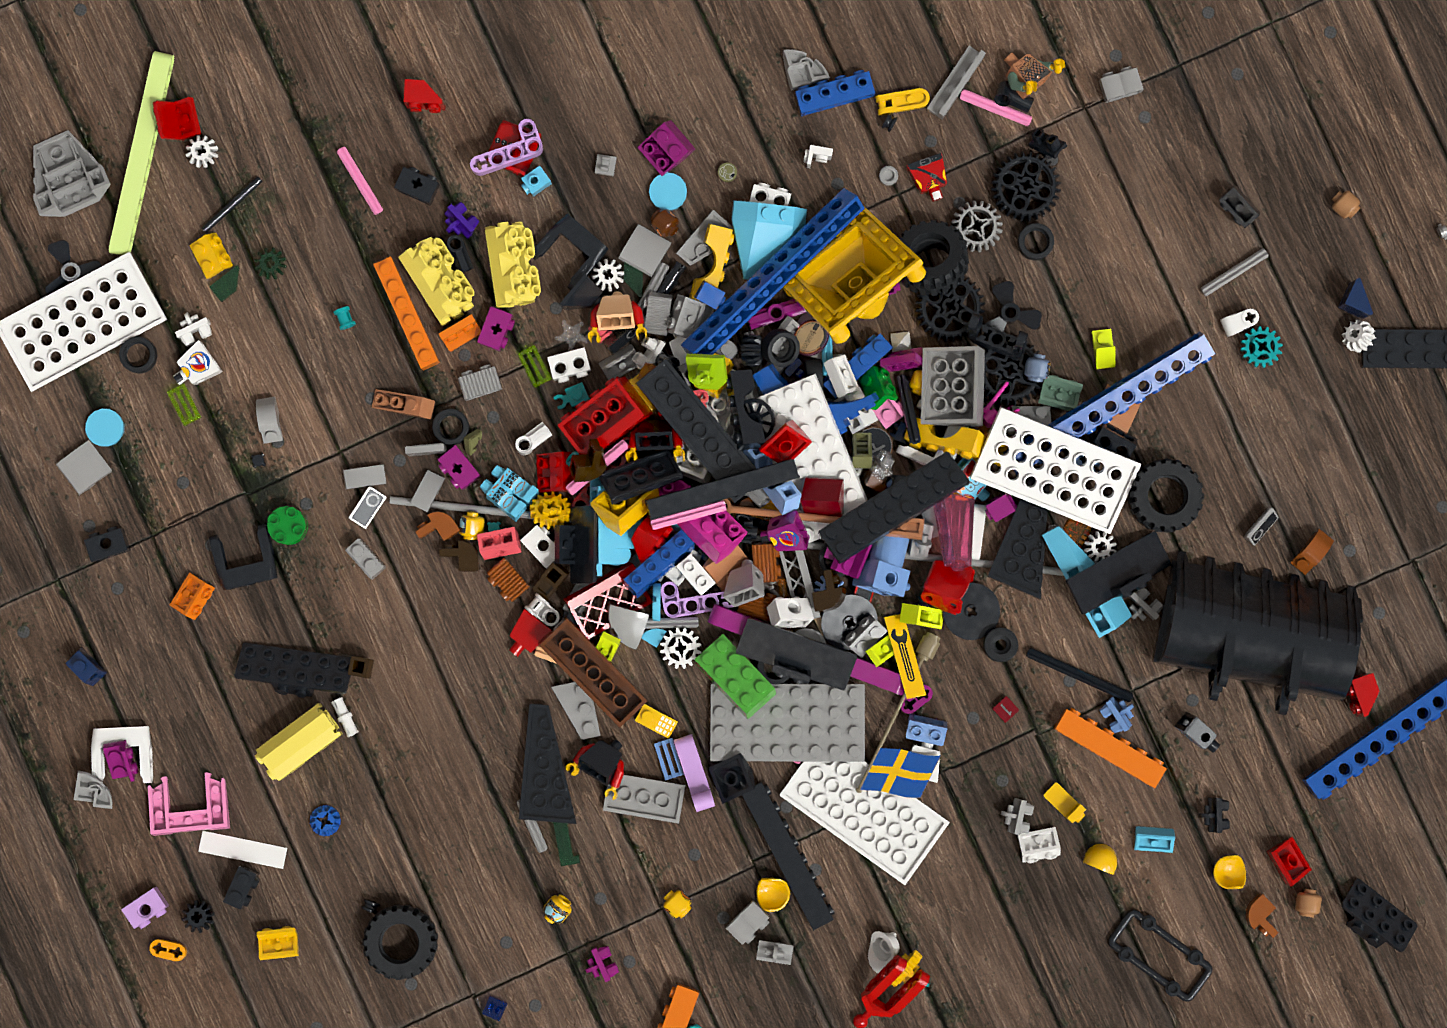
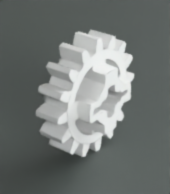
[660,628,701,669]

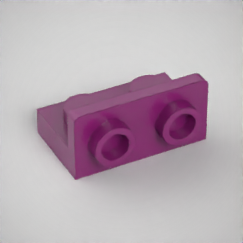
[880,347,923,372]
[831,544,872,579]
[103,740,138,782]

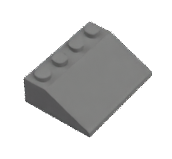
[921,346,985,427]

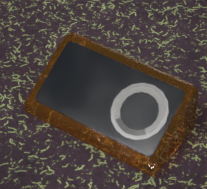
[733,513,772,531]

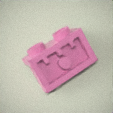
[873,399,904,430]

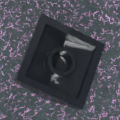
[708,753,755,804]

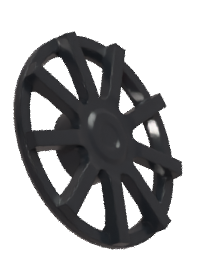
[744,398,776,439]

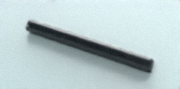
[1026,648,1133,702]

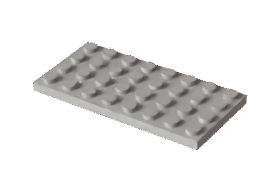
[710,684,865,762]

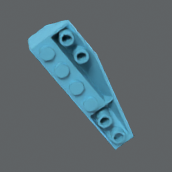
[1042,526,1132,638]

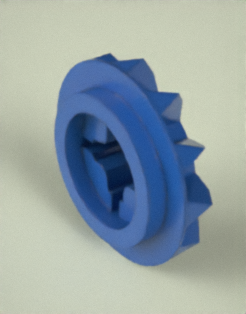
[310,805,341,836]

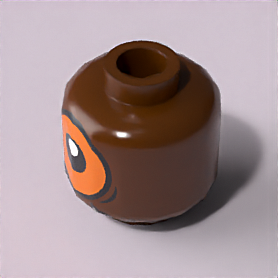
[651,209,679,237]

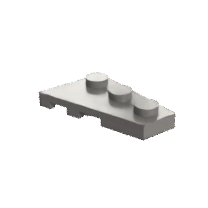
[675,210,735,266]
[551,682,601,740]

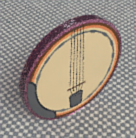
[794,319,829,356]

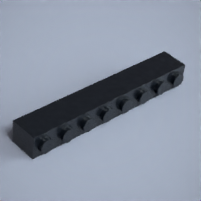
[742,782,835,931]

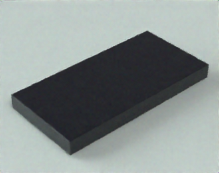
[598,449,684,505]

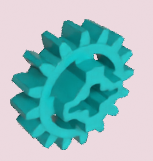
[1240,326,1283,368]

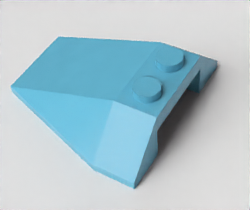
[731,201,807,280]

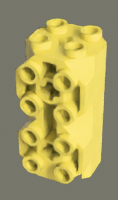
[485,222,541,308]
[398,237,474,326]
[255,703,343,781]

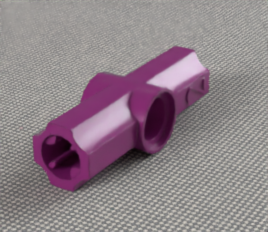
[748,299,806,330]

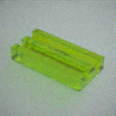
[518,345,552,388]
[167,384,202,426]

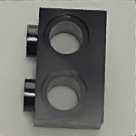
[1092,423,1138,458]

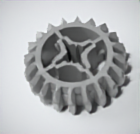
[951,201,1003,253]

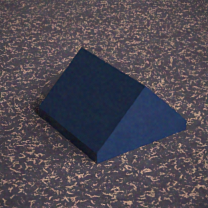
[1338,278,1373,319]

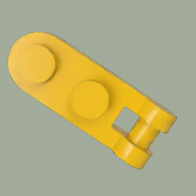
[875,88,930,116]

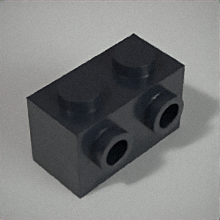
[1219,184,1260,228]
[223,865,260,910]

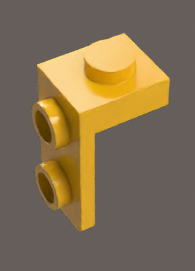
[1043,782,1086,823]

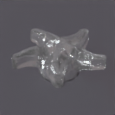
[555,320,588,352]

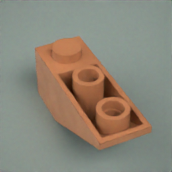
[372,389,435,420]

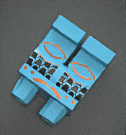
[480,465,539,522]

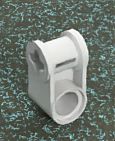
[1220,309,1259,337]
[524,593,561,627]

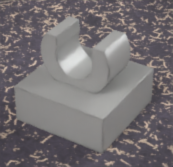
[595,154,617,177]

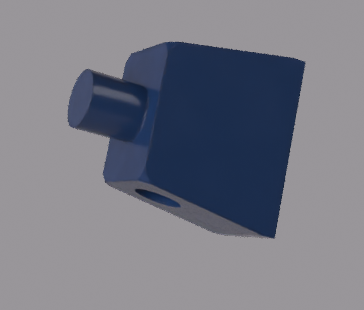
[65,647,107,686]

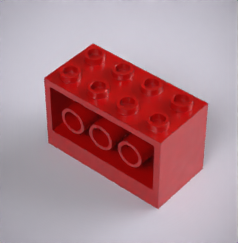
[558,376,653,455]

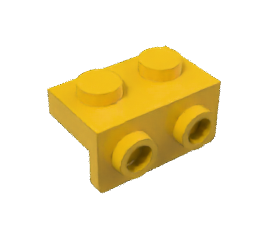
[189,233,233,279]
[257,926,299,960]

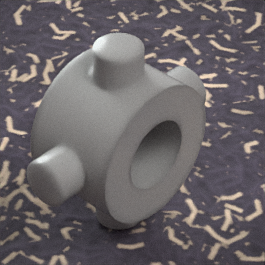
[1437,224,1447,240]

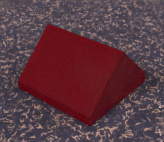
[801,477,844,517]

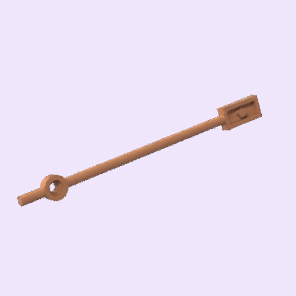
[723,499,925,540]

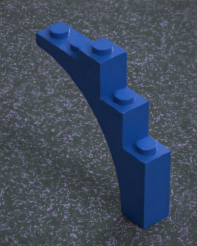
[753,364,879,435]

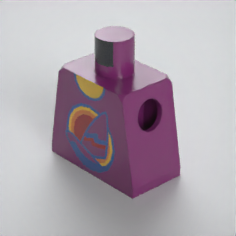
[760,510,810,551]

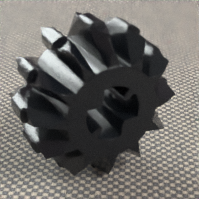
[741,334,763,367]
[182,900,215,933]

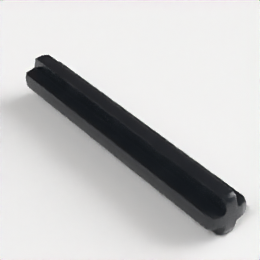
[896,374,921,444]

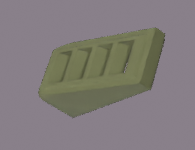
[852,433,872,469]

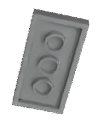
[603,775,685,824]

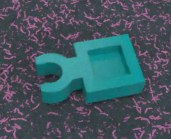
[554,382,589,410]

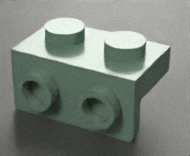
[1038,375,1083,411]

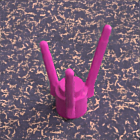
[983,381,1020,428]

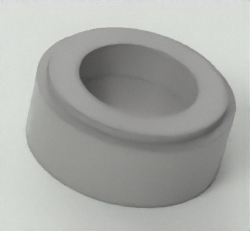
[879,166,898,186]

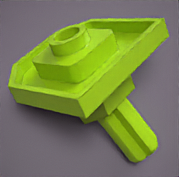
[686,353,728,390]

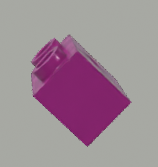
[477,307,515,352]
[438,445,481,490]
[985,492,1017,522]

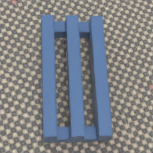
[654,738,684,780]

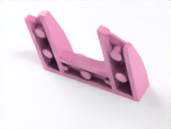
[148,772,230,836]

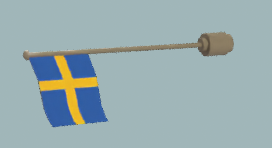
[855,632,941,798]

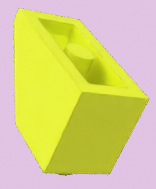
[899,603,943,629]

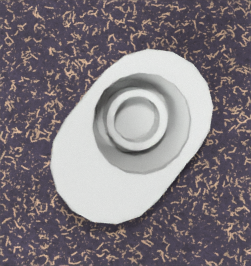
[868,931,900,973]

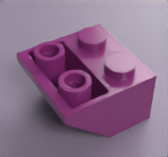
[637,120,695,176]

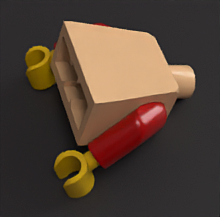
[588,291,647,343]

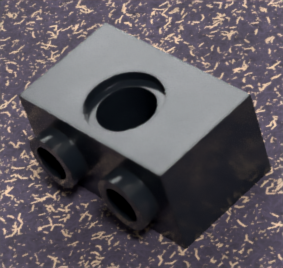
[84,526,131,563]

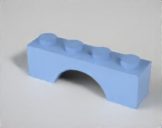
[743,449,802,515]

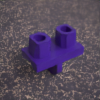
[444,202,479,239]

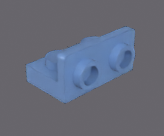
[906,714,947,746]

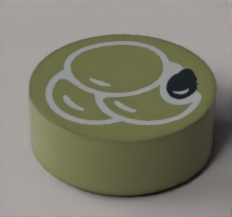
[718,163,737,183]

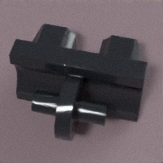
[1029,128,1067,159]
[1198,797,1230,833]

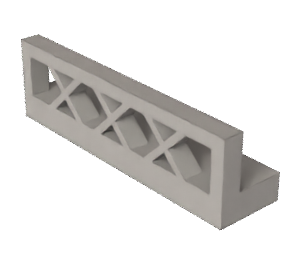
[926,46,986,120]
[779,550,821,619]

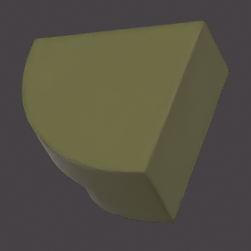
[464,429,482,455]

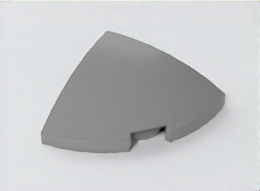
[783,49,830,90]
[608,604,649,649]
[74,771,113,809]

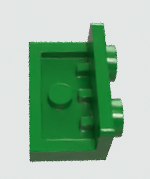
[859,366,898,411]

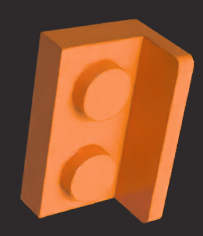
[439,314,481,352]
[170,572,215,620]

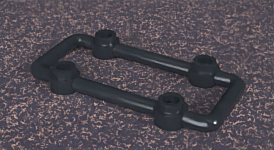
[1108,909,1213,1002]

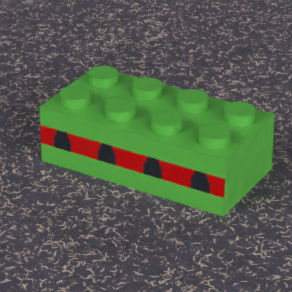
[694,634,776,719]

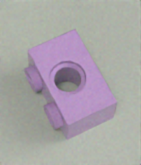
[121,887,169,929]

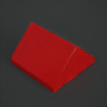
[759,420,812,463]
[1266,837,1312,886]

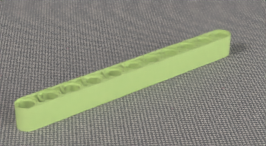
[109,51,174,256]

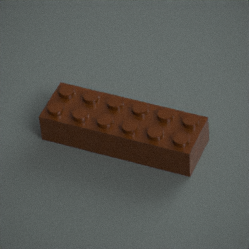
[538,616,647,728]

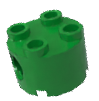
[267,506,309,545]

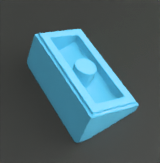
[1134,826,1175,853]

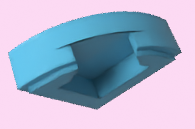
[642,629,667,648]

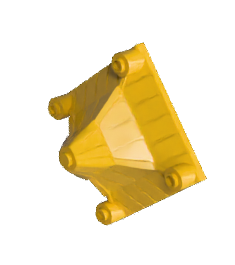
[783,208,926,344]

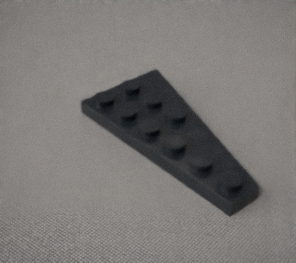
[987,476,1050,600]
[519,704,577,824]

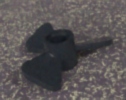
[45,240,102,294]
[984,281,1042,341]

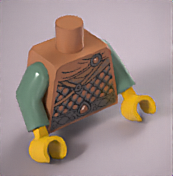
[1004,53,1065,99]

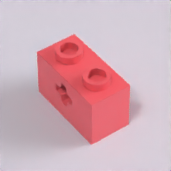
[477,527,522,560]

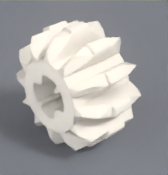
[186,135,218,168]
[592,259,624,292]
[1342,319,1376,353]
[1084,531,1117,563]

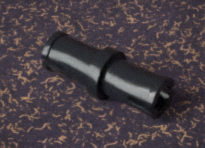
[656,261,687,294]

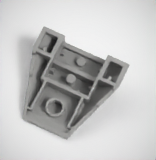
[33,130,111,217]

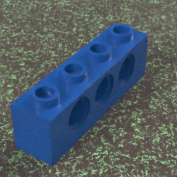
[624,530,695,598]

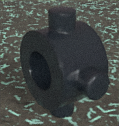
[251,453,266,468]

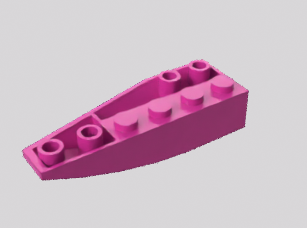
[658,480,748,564]

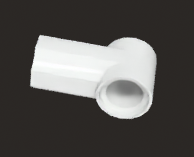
[515,422,552,455]

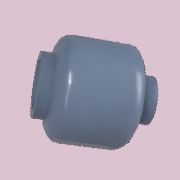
[1024,353,1051,382]

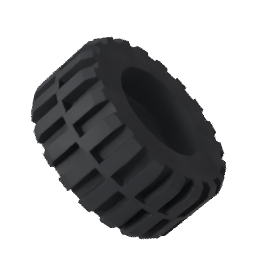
[899,220,969,296]
[1128,459,1204,533]
[362,904,438,980]

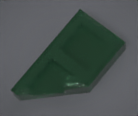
[624,262,643,298]
[210,265,240,302]

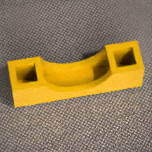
[689,223,734,301]
[904,418,986,459]

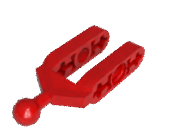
[853,955,930,1028]

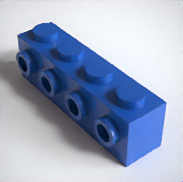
[795,70,875,116]
[823,333,893,400]

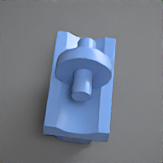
[1100,696,1134,733]

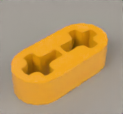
[150,939,187,961]

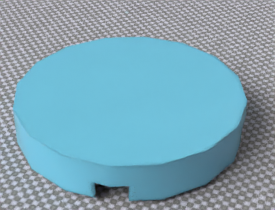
[649,173,687,211]
[85,409,124,447]
[652,583,661,621]

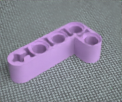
[470,119,543,176]
[661,582,734,618]
[673,734,715,812]

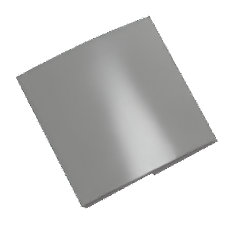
[619,224,671,277]
[56,440,112,495]

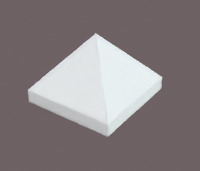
[890,332,911,352]

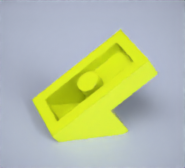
[1091,329,1115,370]
[596,632,621,661]
[865,635,894,667]

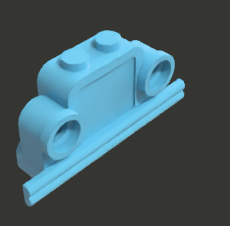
[590,478,643,576]

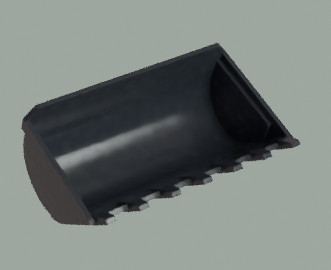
[1152,551,1363,715]

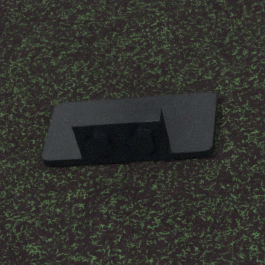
[555,506,598,584]
[1341,879,1418,952]

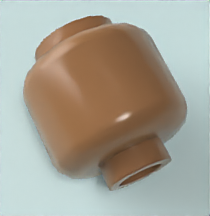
[1332,190,1361,219]
[1295,888,1322,918]

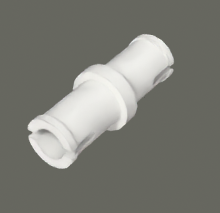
[331,697,359,737]

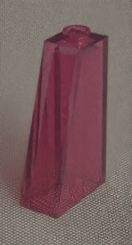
[933,494,975,571]

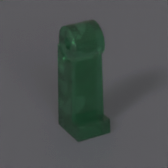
[553,822,581,866]

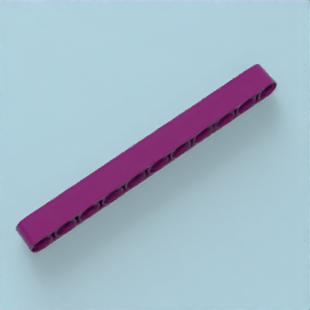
[707,604,904,695]

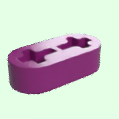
[901,685,933,714]

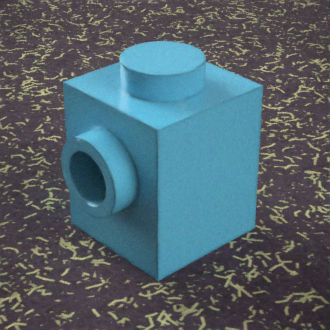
[521,166,552,197]

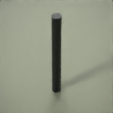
[201,176,263,233]

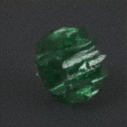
[254,247,287,280]

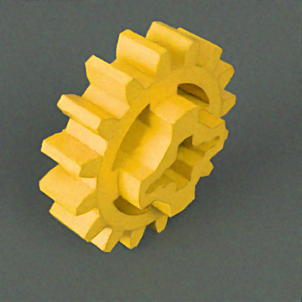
[530,492,571,530]
[891,950,922,987]

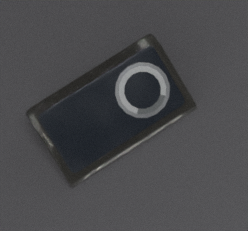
[602,326,640,355]

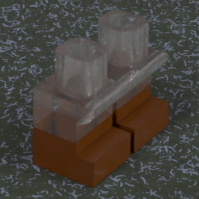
[862,449,895,492]

